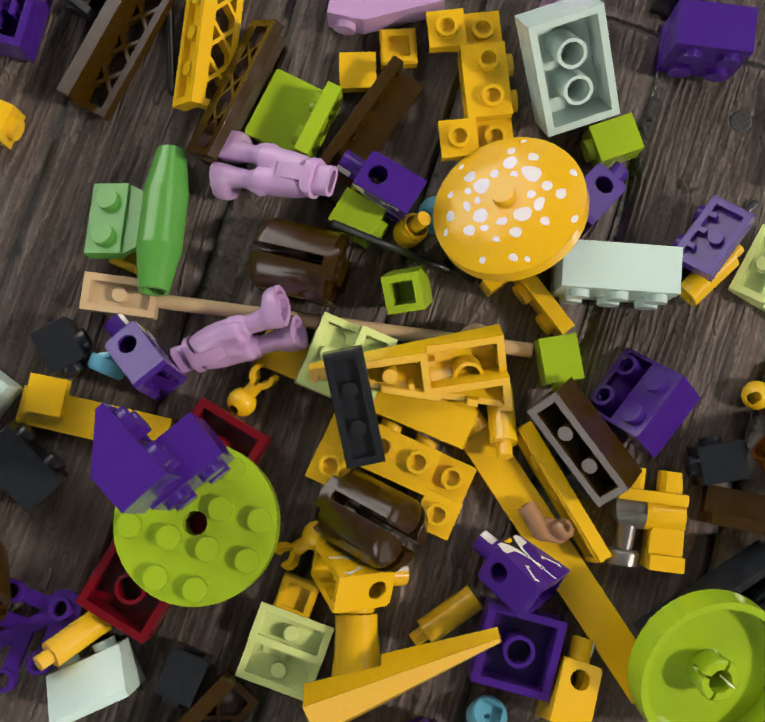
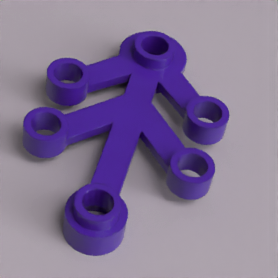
[0,579,83,693]

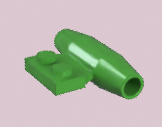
[84,145,189,297]

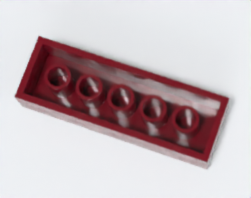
[75,397,273,644]

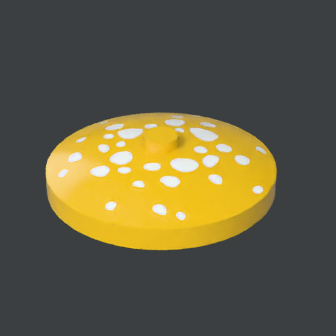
[433,137,590,282]

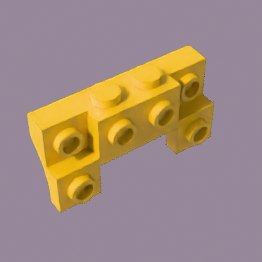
[425,8,518,162]
[305,413,477,540]

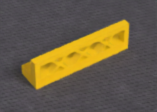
[172,0,244,111]

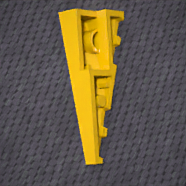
[308,324,513,411]
[302,627,501,722]

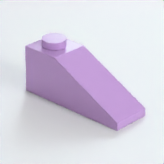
[327,0,445,35]

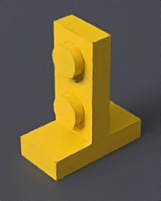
[479,275,575,336]

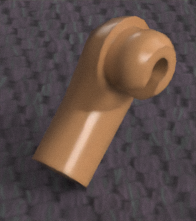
[517,500,574,544]

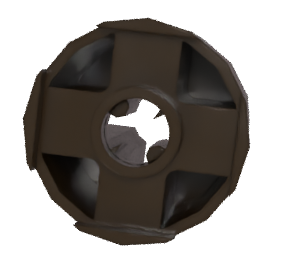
[248,218,354,308]
[313,468,428,573]

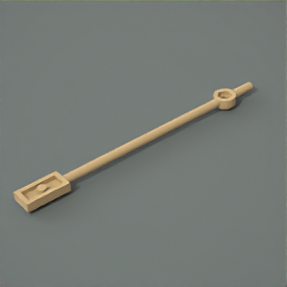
[79,271,533,358]

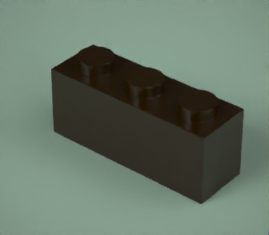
[526,377,642,508]

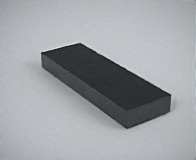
[322,344,386,469]

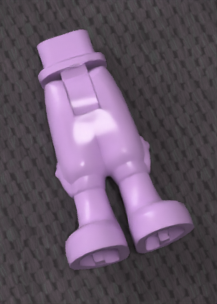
[209,130,338,201]
[170,285,308,373]

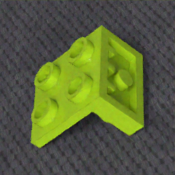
[245,69,343,158]

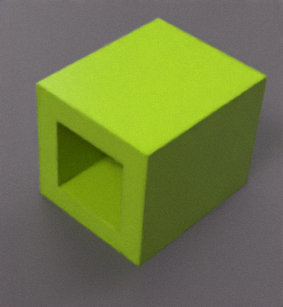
[580,112,644,168]
[328,187,389,249]
[380,265,433,315]
[533,333,585,390]

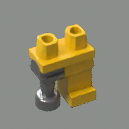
[607,467,690,574]

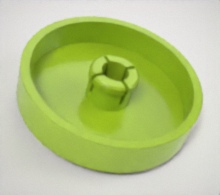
[113,446,281,607]
[628,589,765,722]

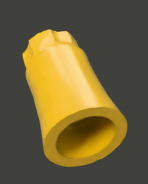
[331,608,381,677]

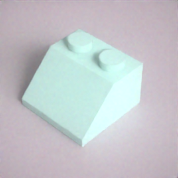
[46,636,146,722]

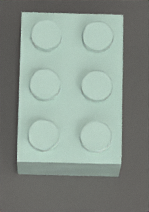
[515,0,620,137]
[549,239,683,310]

